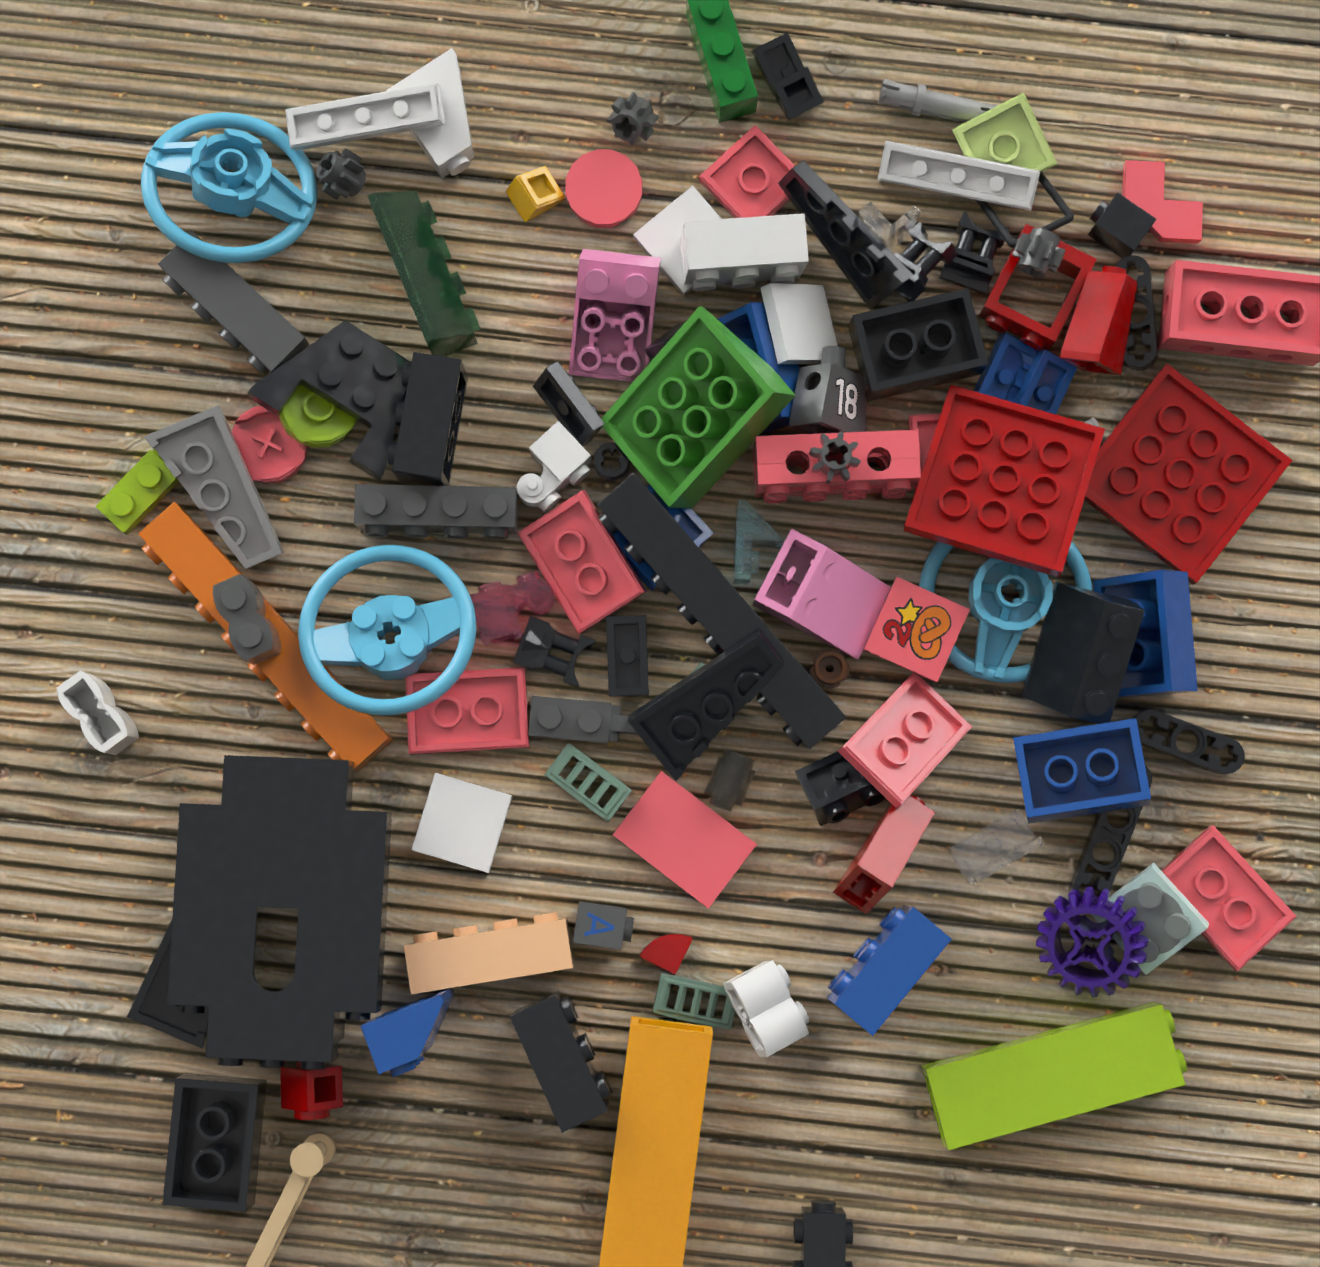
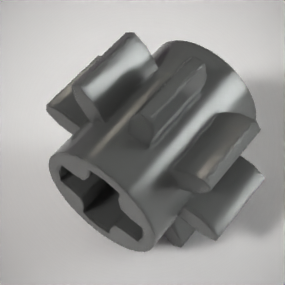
[607,92,659,145]
[317,148,366,200]
[1012,228,1066,278]
[809,431,861,484]

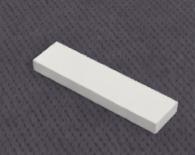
[285,82,445,151]
[877,141,1040,211]

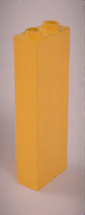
[599,1016,713,1267]

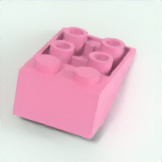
[569,249,661,382]
[752,529,891,660]

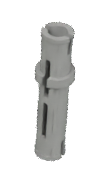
[878,79,998,123]

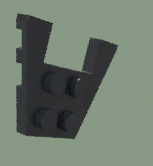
[247,320,412,481]

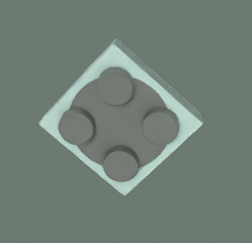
[1091,862,1209,975]

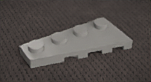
[144,405,284,569]

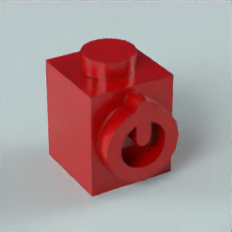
[280,1061,343,1120]

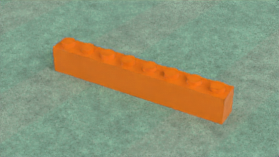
[138,502,393,772]

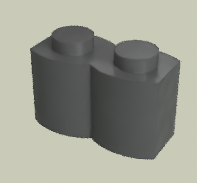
[213,574,281,665]

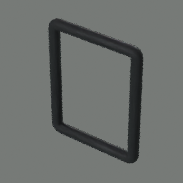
[976,172,1074,248]

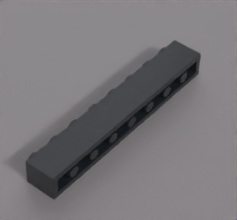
[597,473,847,749]

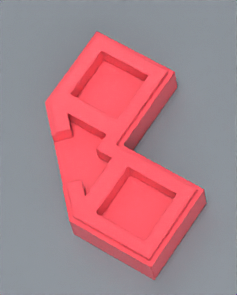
[1122,160,1203,244]

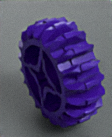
[1036,886,1149,998]

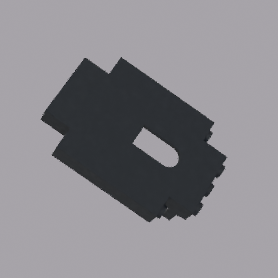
[167,755,392,1069]

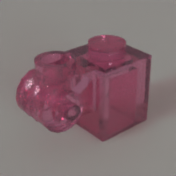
[470,572,554,646]

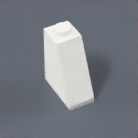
[387,48,474,178]

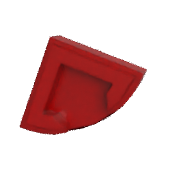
[639,934,693,974]

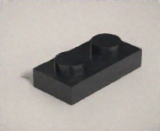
[533,361,605,447]
[606,615,649,697]

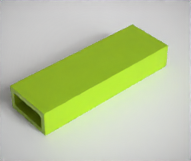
[921,1002,1187,1150]

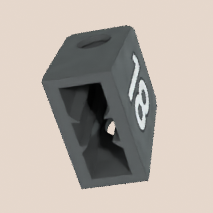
[789,346,867,434]

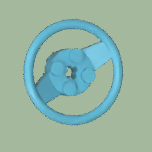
[141,112,317,263]
[919,542,1092,683]
[298,545,476,716]

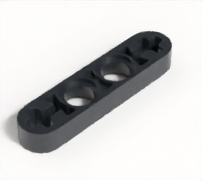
[1069,765,1152,898]

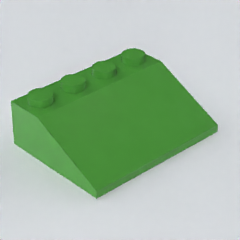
[601,306,796,508]

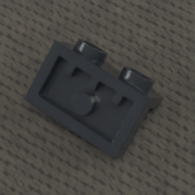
[795,751,885,826]

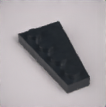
[778,160,913,310]
[628,629,784,781]
[127,920,209,1049]

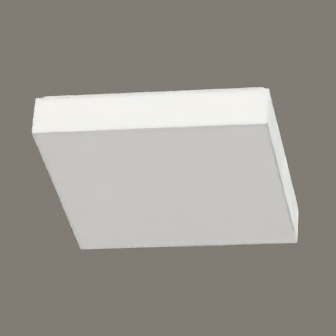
[633,186,721,296]
[760,283,837,364]
[412,773,513,873]

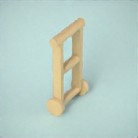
[245,1132,336,1267]

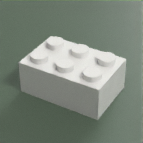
[680,213,809,291]

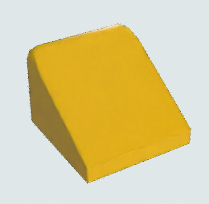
[506,166,566,222]

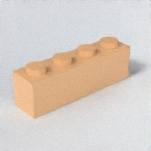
[404,912,574,994]

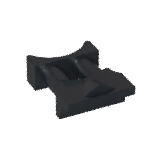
[939,212,1009,295]
[894,222,958,302]
[513,616,596,688]

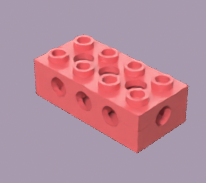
[1158,260,1320,366]
[752,430,921,504]

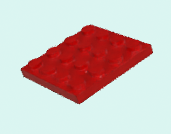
[1084,363,1293,585]
[903,384,1105,578]

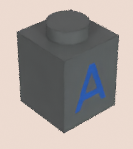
[573,901,634,950]

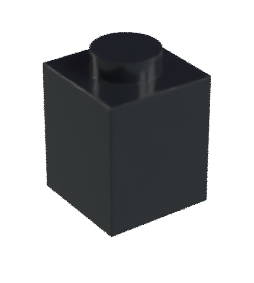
[1088,192,1156,258]

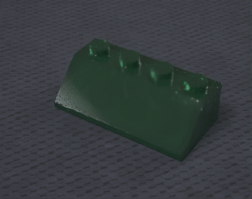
[367,191,481,357]

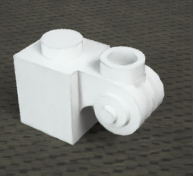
[517,421,592,513]

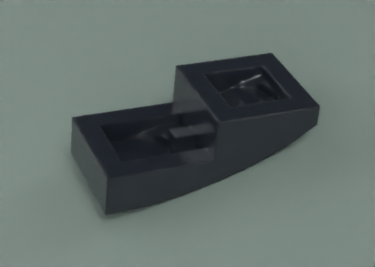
[751,32,824,120]

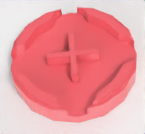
[565,149,642,228]
[232,406,309,485]

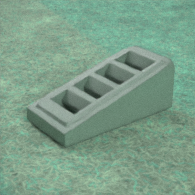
[544,743,632,823]
[652,971,735,1030]

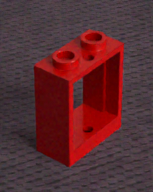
[979,224,1097,351]

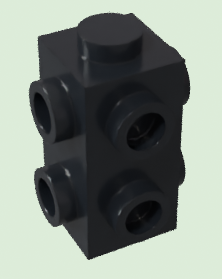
[793,1200,853,1267]

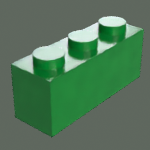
[686,0,758,123]

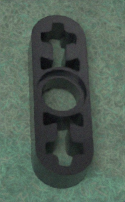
[1116,255,1159,371]
[1131,709,1245,774]

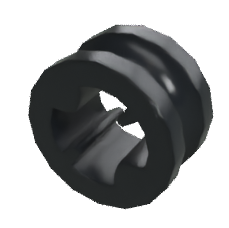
[594,442,629,481]

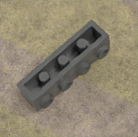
[158,230,310,376]
[354,484,519,539]

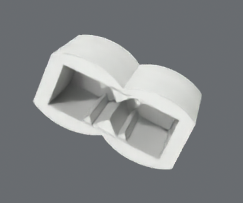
[57,671,139,755]
[723,960,809,1057]

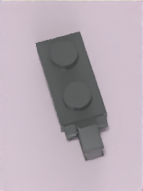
[528,696,638,744]

